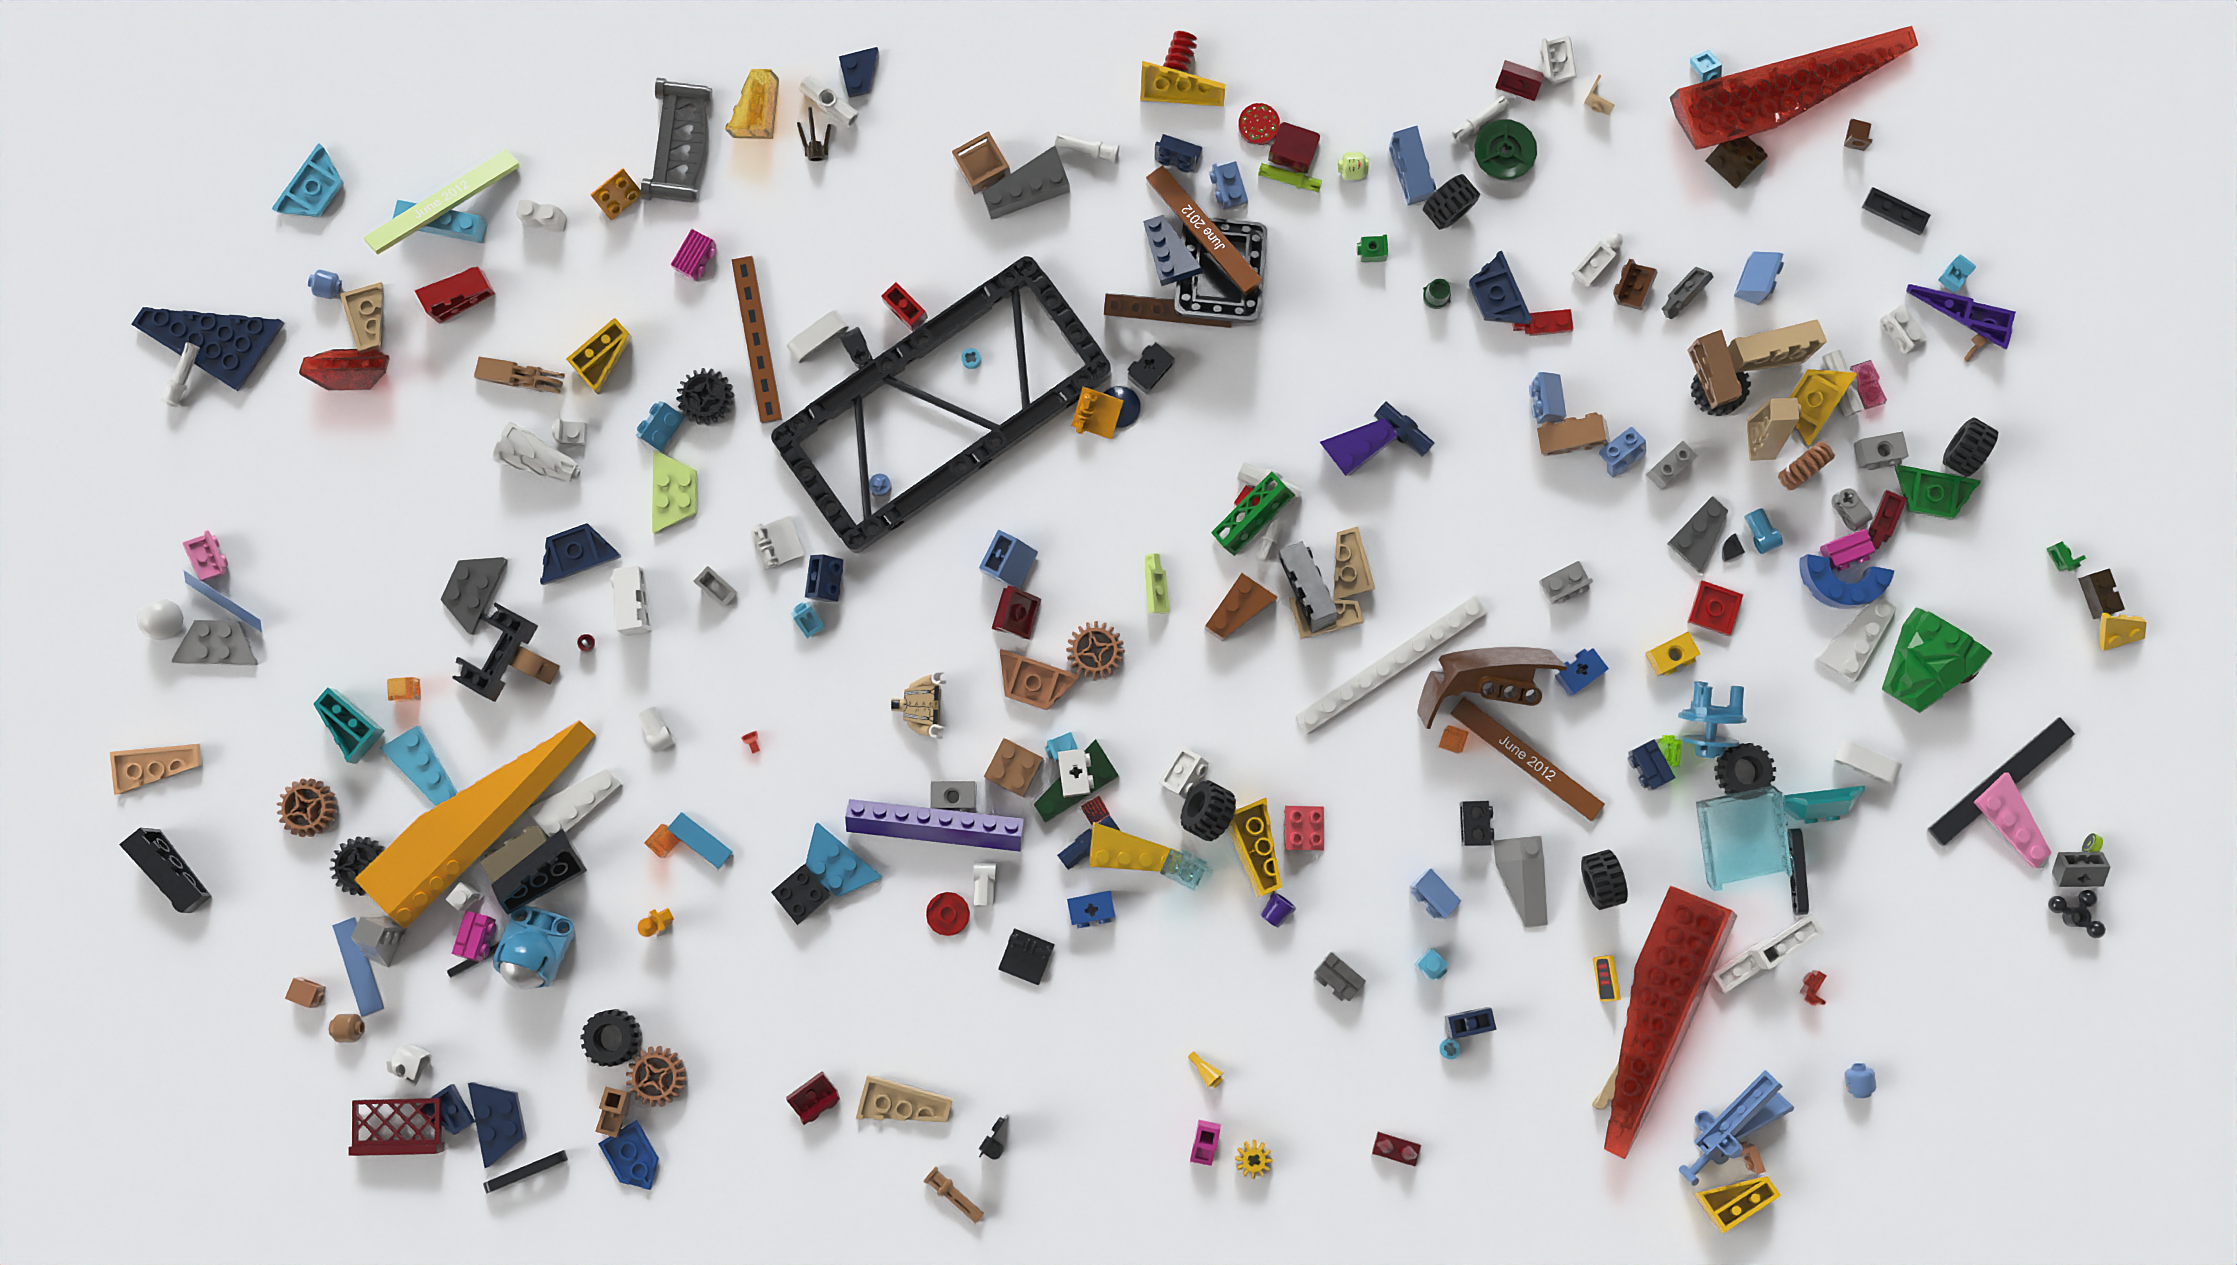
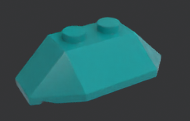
[1771,785,1866,824]

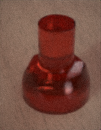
[741,730,760,754]

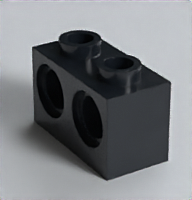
[1459,801,1494,847]

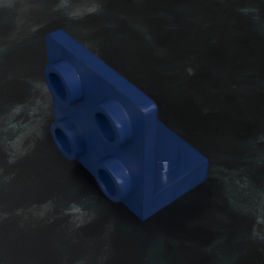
[1154,134,1203,173]

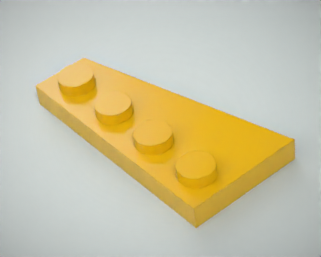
[1140,61,1226,107]

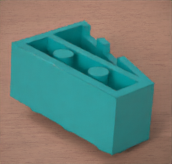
[313,687,385,764]

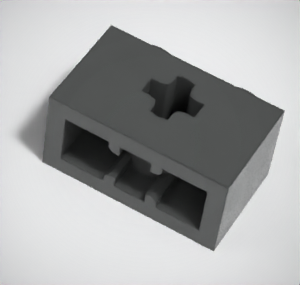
[2052,852,2111,887]

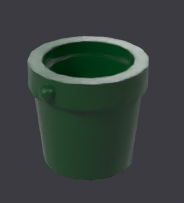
[1423,278,1451,309]

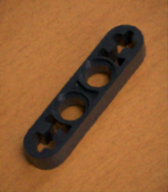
[1786,828,1809,915]
[482,1149,568,1194]

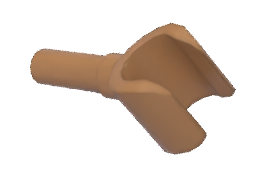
[1964,334,1987,362]

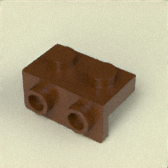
[1613,258,1658,310]

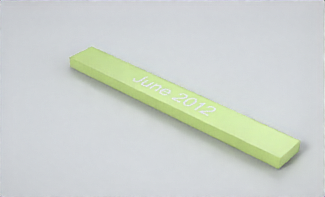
[363,150,520,255]

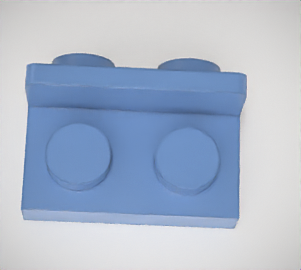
[1209,161,1248,210]

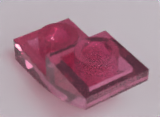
[1850,360,1887,410]

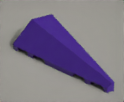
[1906,284,2016,350]

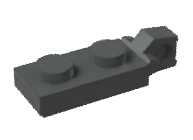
[1661,267,1714,320]

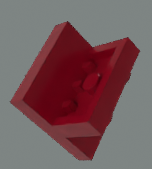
[991,585,1041,640]

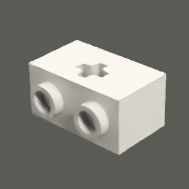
[1058,748,1094,798]

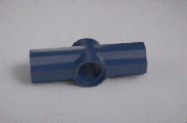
[1373,401,1435,457]
[1057,815,1121,870]

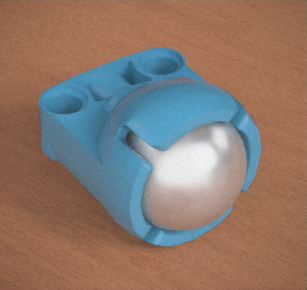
[493,906,575,990]

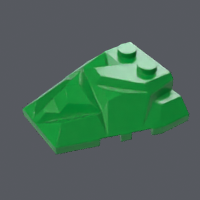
[1882,607,1993,713]

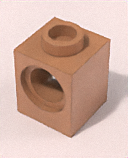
[284,977,326,1008]

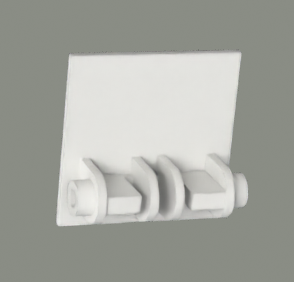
[750,515,805,570]

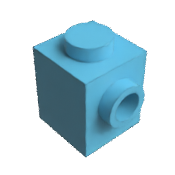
[1414,948,1449,980]

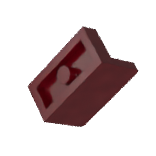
[1495,60,1544,101]

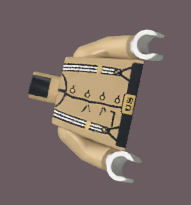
[891,671,946,739]

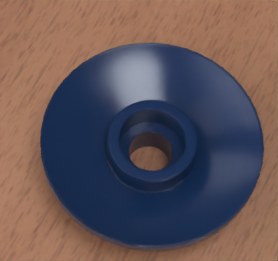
[1104,386,1141,428]

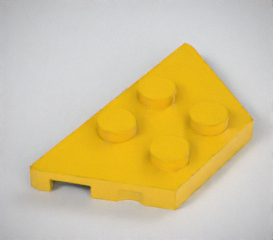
[1789,369,1857,446]

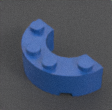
[1799,554,1895,609]

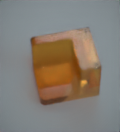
[387,677,421,702]
[1438,725,1469,755]
[644,823,681,858]

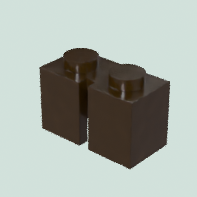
[2078,568,2125,620]

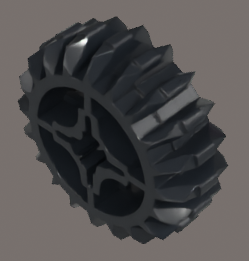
[676,368,735,426]
[329,836,385,896]

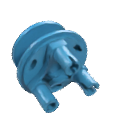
[1678,681,1747,758]

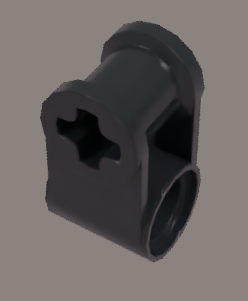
[839,327,873,369]

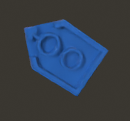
[598,1120,659,1190]

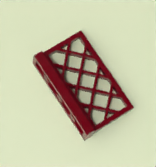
[348,1098,445,1156]

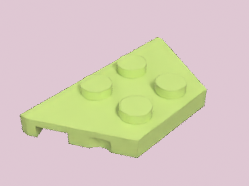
[652,451,697,534]

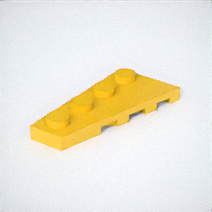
[1089,822,1179,873]

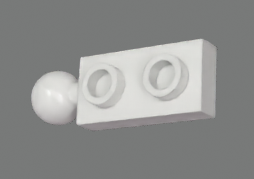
[1571,232,1623,287]

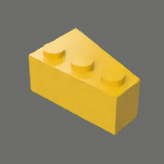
[566,317,632,394]

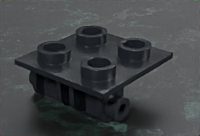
[771,863,831,926]
[998,928,1055,986]
[978,1114,1009,1160]

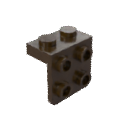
[1705,128,1768,189]

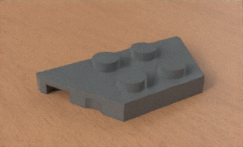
[440,557,508,635]

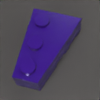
[1319,418,1400,476]

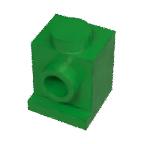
[1356,234,1388,262]

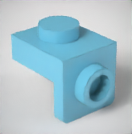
[1938,254,1976,293]

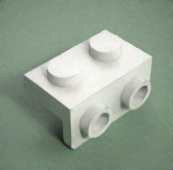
[1539,35,1577,84]

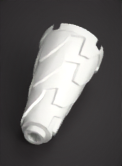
[492,421,581,482]

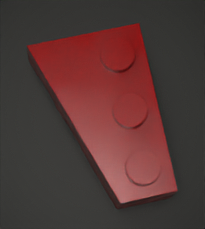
[414,266,496,324]

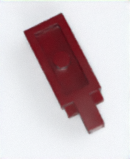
[1868,490,1907,550]

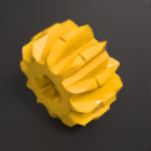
[1235,1139,1273,1179]

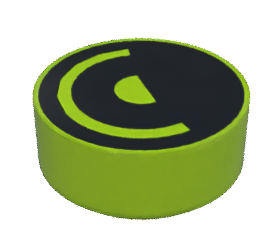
[2082,833,2103,852]

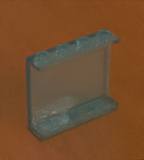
[1696,785,1794,892]

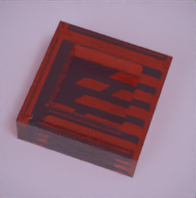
[1080,796,1110,826]

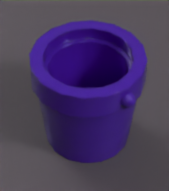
[1261,891,1297,928]

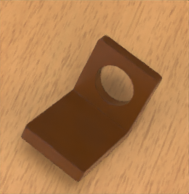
[1843,118,1873,151]

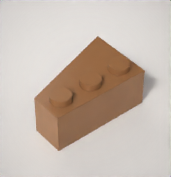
[1687,329,1742,409]
[1537,412,1610,456]

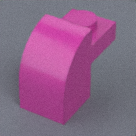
[1190,1119,1221,1166]

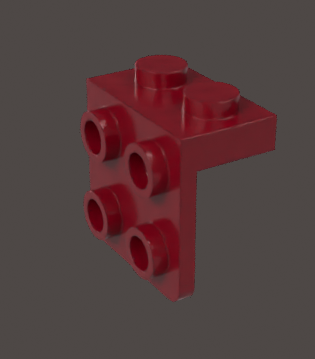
[1268,122,1320,174]

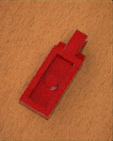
[1512,309,1574,336]

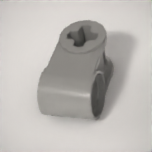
[1831,488,1873,531]

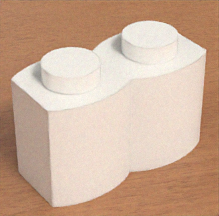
[515,199,567,232]

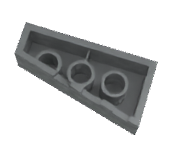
[982,145,1070,220]

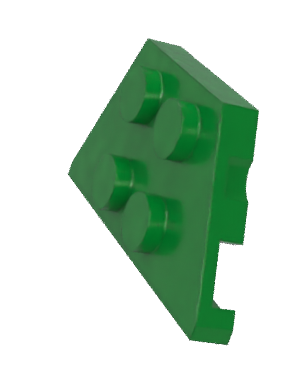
[1895,464,1981,520]

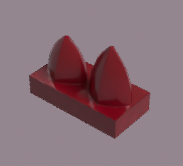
[1371,1131,1421,1167]

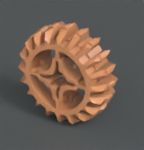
[1778,441,1835,491]
[1066,621,1125,680]
[276,778,338,837]
[626,1046,687,1107]

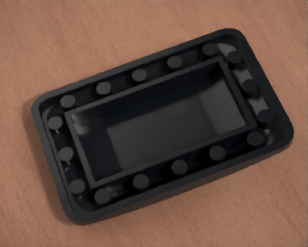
[1174,217,1267,323]

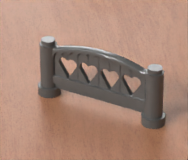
[640,77,712,203]

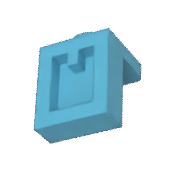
[1690,50,1722,88]
[791,601,825,639]
[1044,732,1078,762]

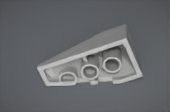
[1493,836,1548,927]

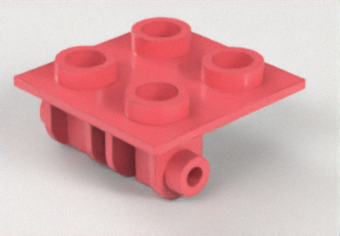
[1283,805,1324,851]

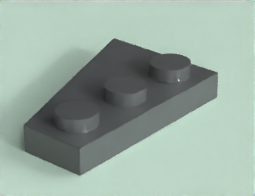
[1667,496,1729,573]

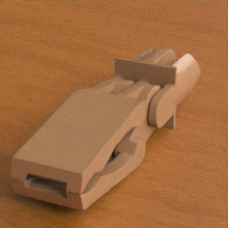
[473,356,565,394]

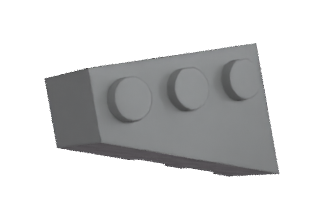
[351,917,408,968]

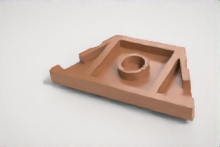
[999,649,1080,711]

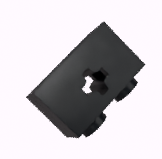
[1127,342,1175,395]

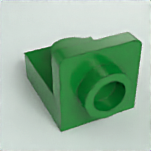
[2046,541,2086,571]

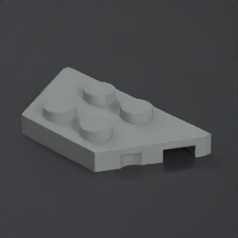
[172,620,258,665]

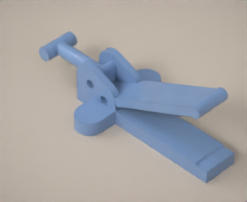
[1679,1070,1794,1186]

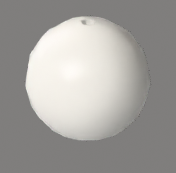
[137,599,184,641]

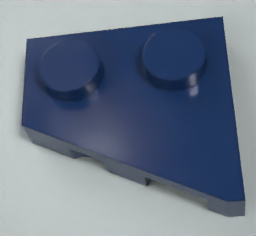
[838,47,879,98]
[419,1084,475,1135]

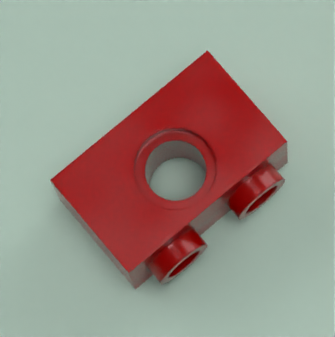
[881,282,928,332]

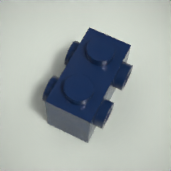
[804,554,844,602]

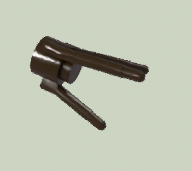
[797,107,831,162]

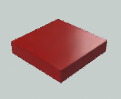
[1687,580,1744,636]

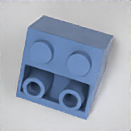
[1733,251,1784,305]
[1528,372,1567,424]
[979,529,1038,589]
[1409,868,1462,919]

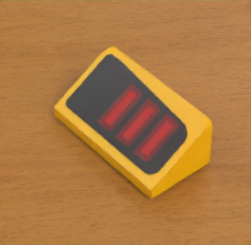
[1592,955,1621,1002]

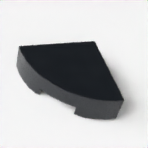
[1722,533,1745,562]

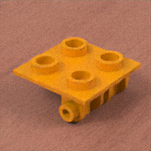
[590,168,641,220]
[1071,387,1124,439]

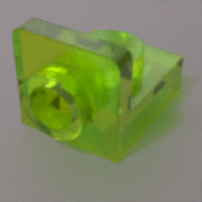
[1655,735,1682,768]

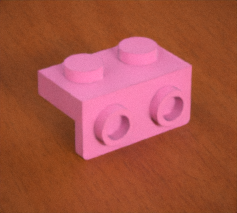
[182,530,229,582]

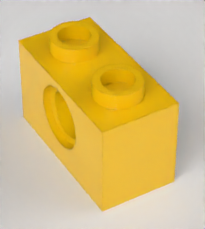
[1645,631,1701,677]

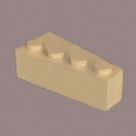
[1728,319,1828,373]
[1746,398,1801,461]

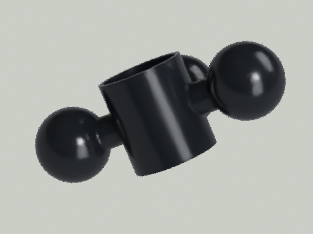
[2048,889,2106,938]

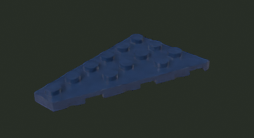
[131,307,285,391]

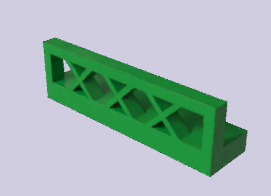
[1211,471,1295,556]

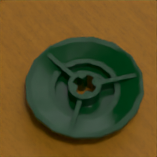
[1474,119,1537,180]

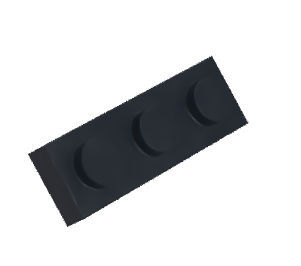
[1861,187,1931,236]

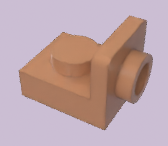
[1740,1141,1766,1175]

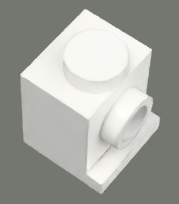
[446,882,484,912]

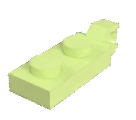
[1144,553,1170,614]

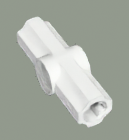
[798,75,859,128]
[1822,350,1864,416]
[1236,461,1303,505]

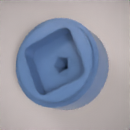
[869,473,891,496]

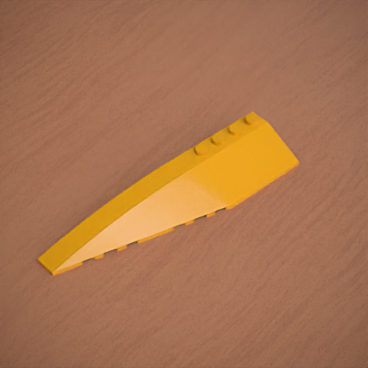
[355,720,595,929]

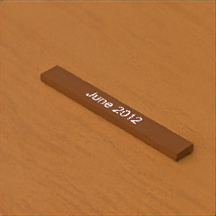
[1146,165,1263,295]
[1450,696,1605,822]

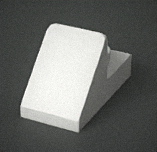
[692,564,738,608]

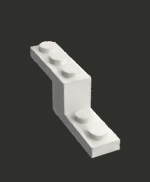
[1711,914,1825,993]

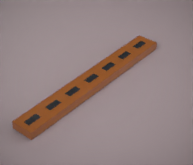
[731,255,783,424]

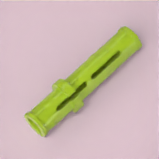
[1258,163,1323,193]

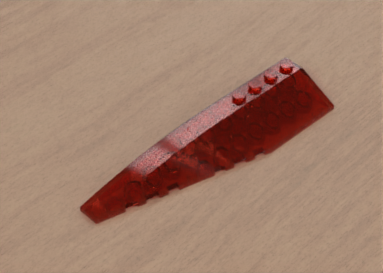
[1669,26,1918,150]
[1604,885,1738,1159]

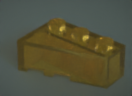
[725,69,779,139]

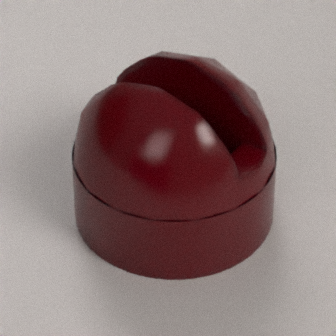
[577,634,595,652]

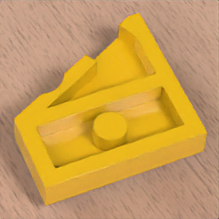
[2099,613,2147,651]

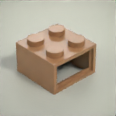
[952,131,1011,195]
[983,737,1044,798]

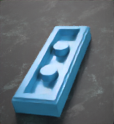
[667,812,733,870]

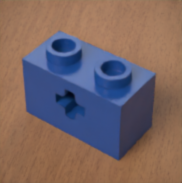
[1554,648,1609,696]
[1067,891,1116,929]

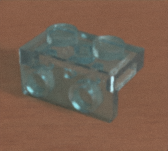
[1160,849,1213,891]

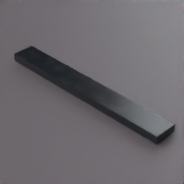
[1927,717,2075,846]

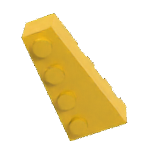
[1227,797,1282,898]

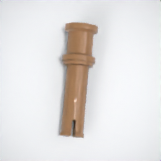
[923,1166,984,1224]

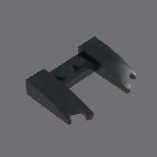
[452,602,538,702]

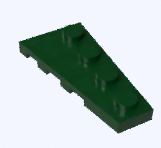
[1033,739,1119,823]

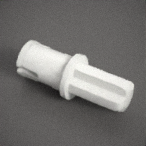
[1256,519,1284,562]

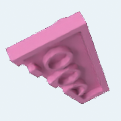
[1974,772,2052,868]

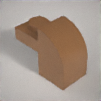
[509,646,560,685]
[595,1086,631,1138]

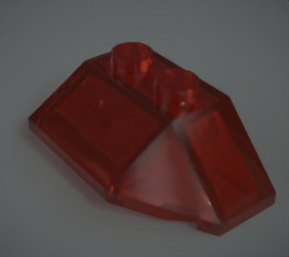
[299,349,390,391]

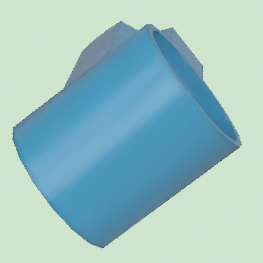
[1744,508,1783,554]

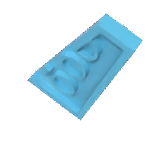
[380,725,458,806]

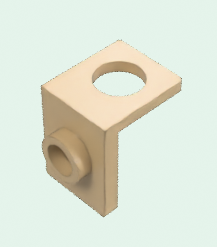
[1584,74,1615,116]

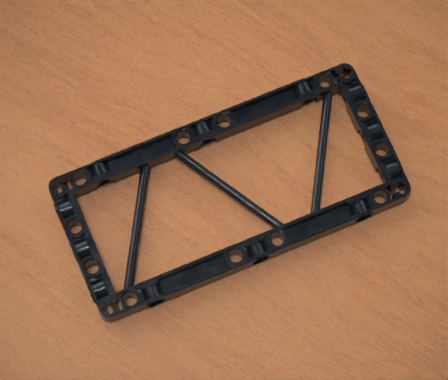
[771,256,1111,553]

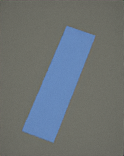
[183,570,262,633]
[332,917,384,1017]

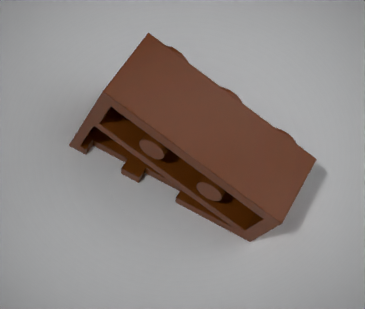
[1204,573,1278,641]

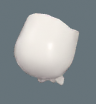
[386,1044,432,1086]

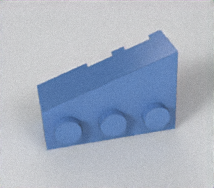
[1388,125,1436,205]

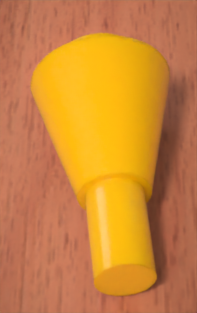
[1188,1051,1224,1089]

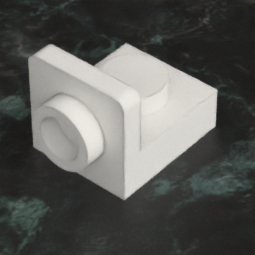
[552,419,587,445]

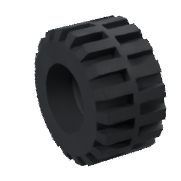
[1422,174,1480,230]
[1690,372,1751,416]
[1942,417,1999,477]
[1714,743,1777,800]
[1180,780,1236,842]
[1581,849,1628,910]
[580,1009,642,1067]

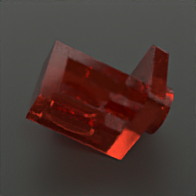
[1799,970,1827,1007]

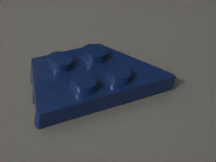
[1468,250,1532,324]
[540,523,621,586]
[468,1082,526,1168]

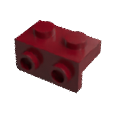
[786,1071,840,1125]

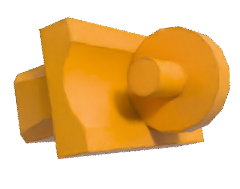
[637,908,674,937]

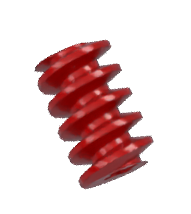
[1162,30,1197,72]

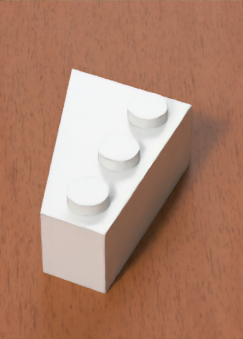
[611,565,652,636]

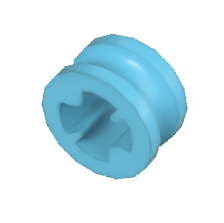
[961,348,981,369]
[1439,1039,1461,1060]

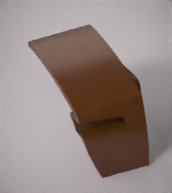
[1417,647,1567,729]

